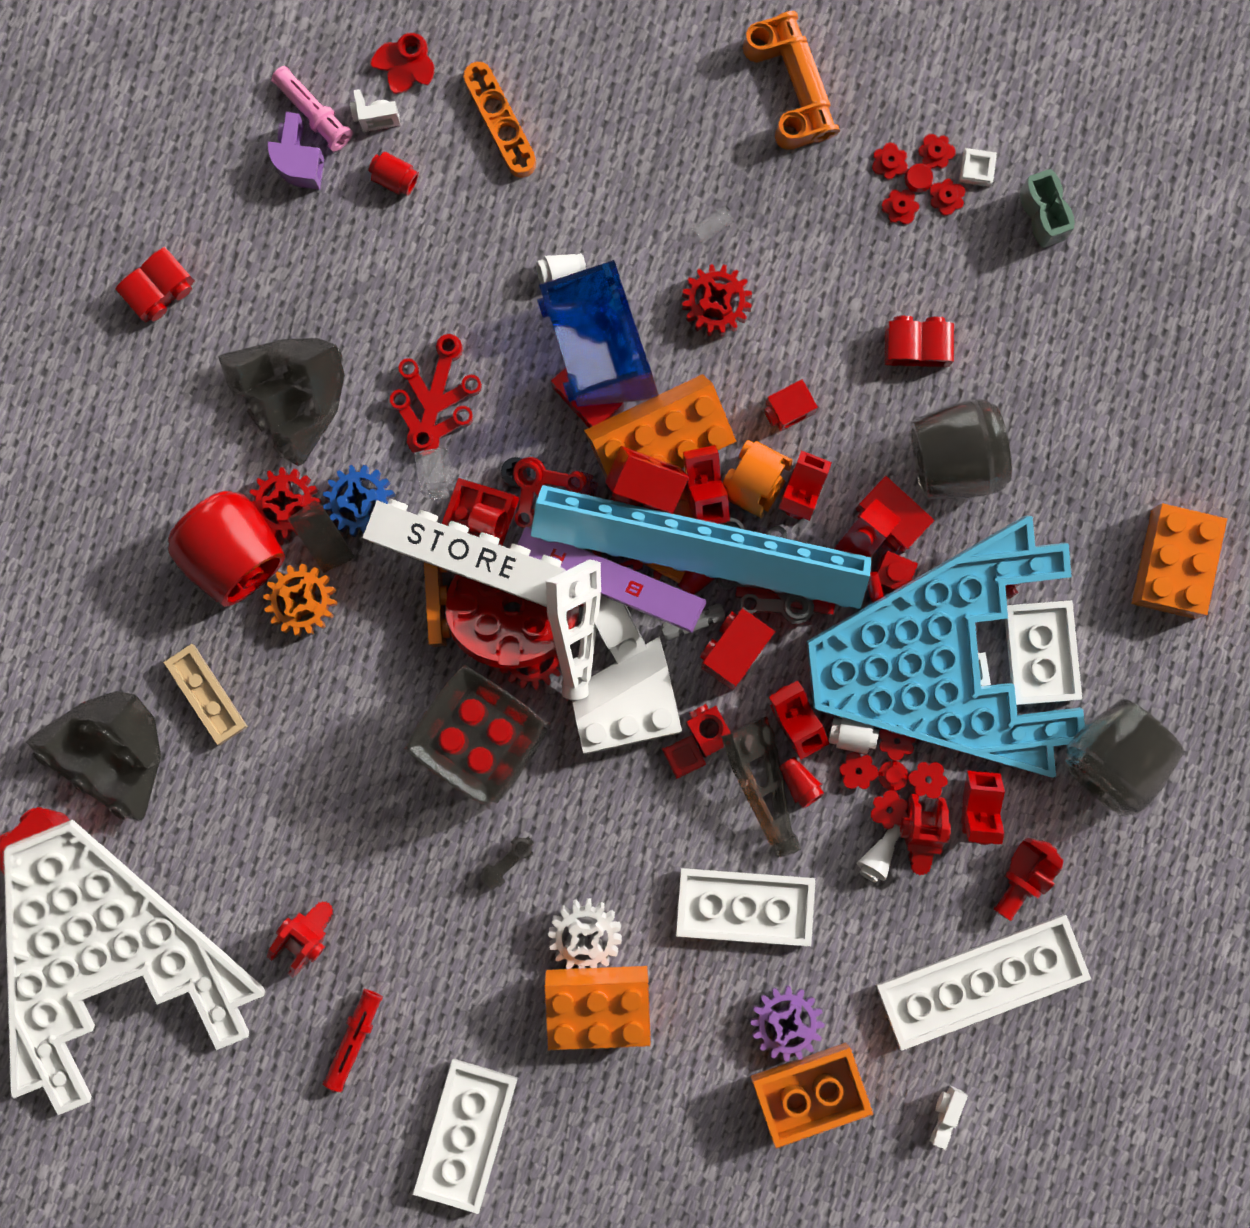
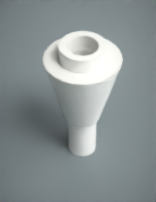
[857,824,900,883]

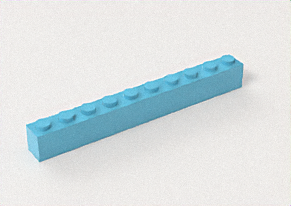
[531,485,871,609]

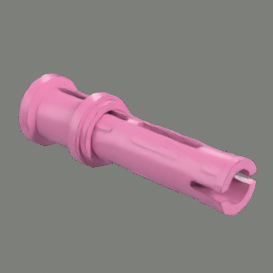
[271,66,353,152]

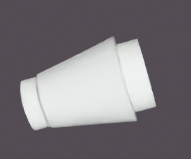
[536,254,586,288]

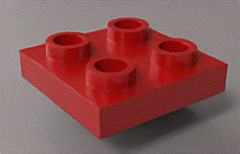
[442,478,520,546]

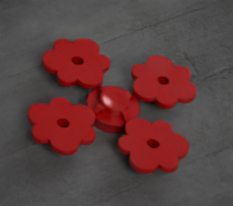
[872,134,965,225]
[839,728,948,829]

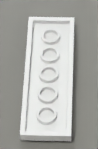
[876,914,1091,1051]

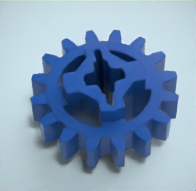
[323,465,395,537]

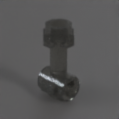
[480,836,535,890]

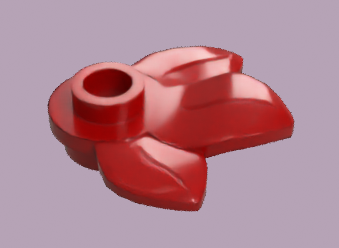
[371,33,435,94]

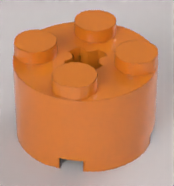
[723,440,793,518]

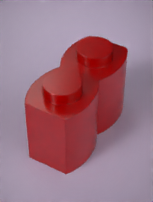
[115,247,195,323]
[885,315,954,367]

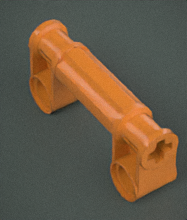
[743,11,840,150]

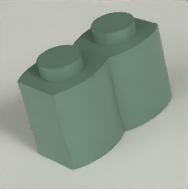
[1020,169,1075,248]

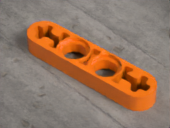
[464,61,536,178]

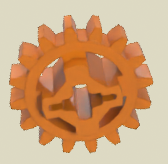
[263,564,337,636]

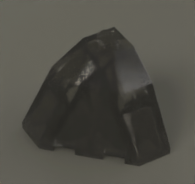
[218,338,345,466]

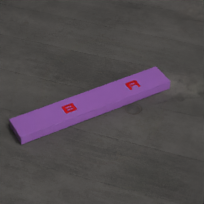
[517,527,706,633]

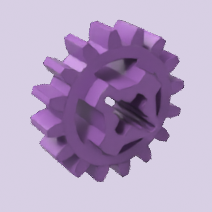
[750,985,825,1062]

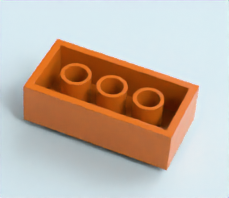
[584,374,737,479]

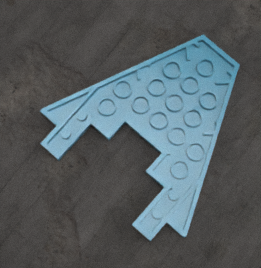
[806,516,1086,777]

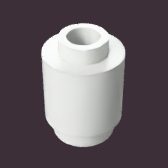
[829,717,879,754]

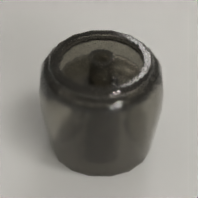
[910,399,1012,499]
[1064,699,1185,817]

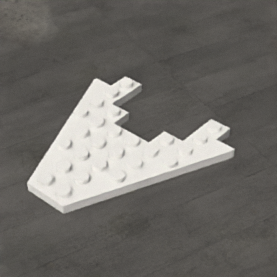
[4,820,265,1115]

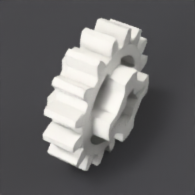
[548,898,622,969]

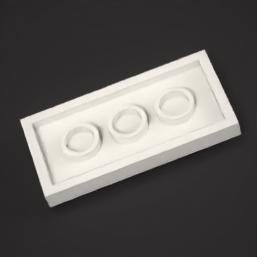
[676,868,815,946]
[413,1059,518,1214]

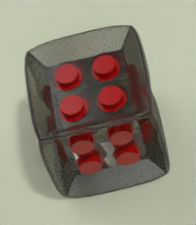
[404,664,552,810]

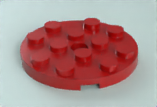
[445,574,580,669]

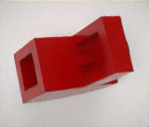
[683,445,730,524]
[779,450,832,521]
[769,680,829,760]
[961,771,1005,845]

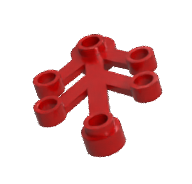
[390,334,482,457]
[513,457,602,557]

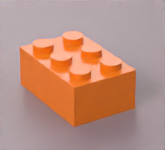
[1131,503,1227,619]
[545,966,651,1050]
[750,1043,873,1148]

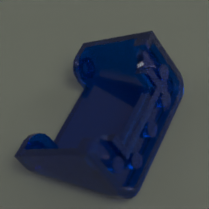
[537,260,659,407]

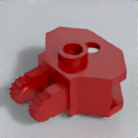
[900,794,951,876]
[267,901,334,978]

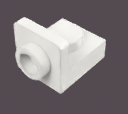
[350,89,401,132]

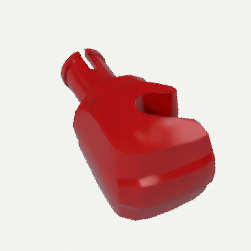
[993,837,1064,921]

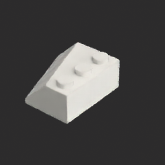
[572,636,682,755]

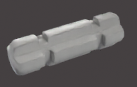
[661,604,726,640]

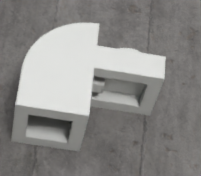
[595,595,647,664]

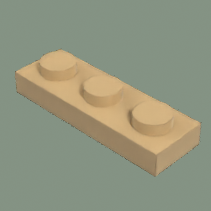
[164,644,248,745]

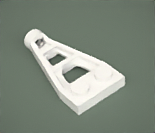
[546,559,601,700]

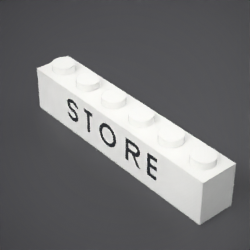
[363,498,566,607]

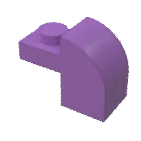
[268,112,325,190]

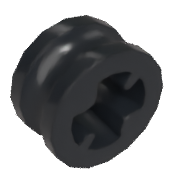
[501,457,531,489]

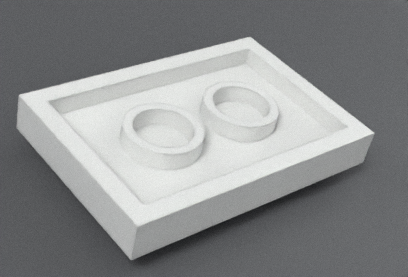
[1005,600,1082,705]

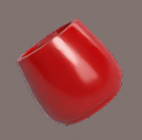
[168,491,286,607]

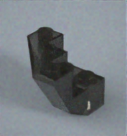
[26,691,161,822]

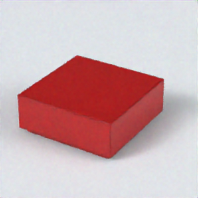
[662,735,706,779]

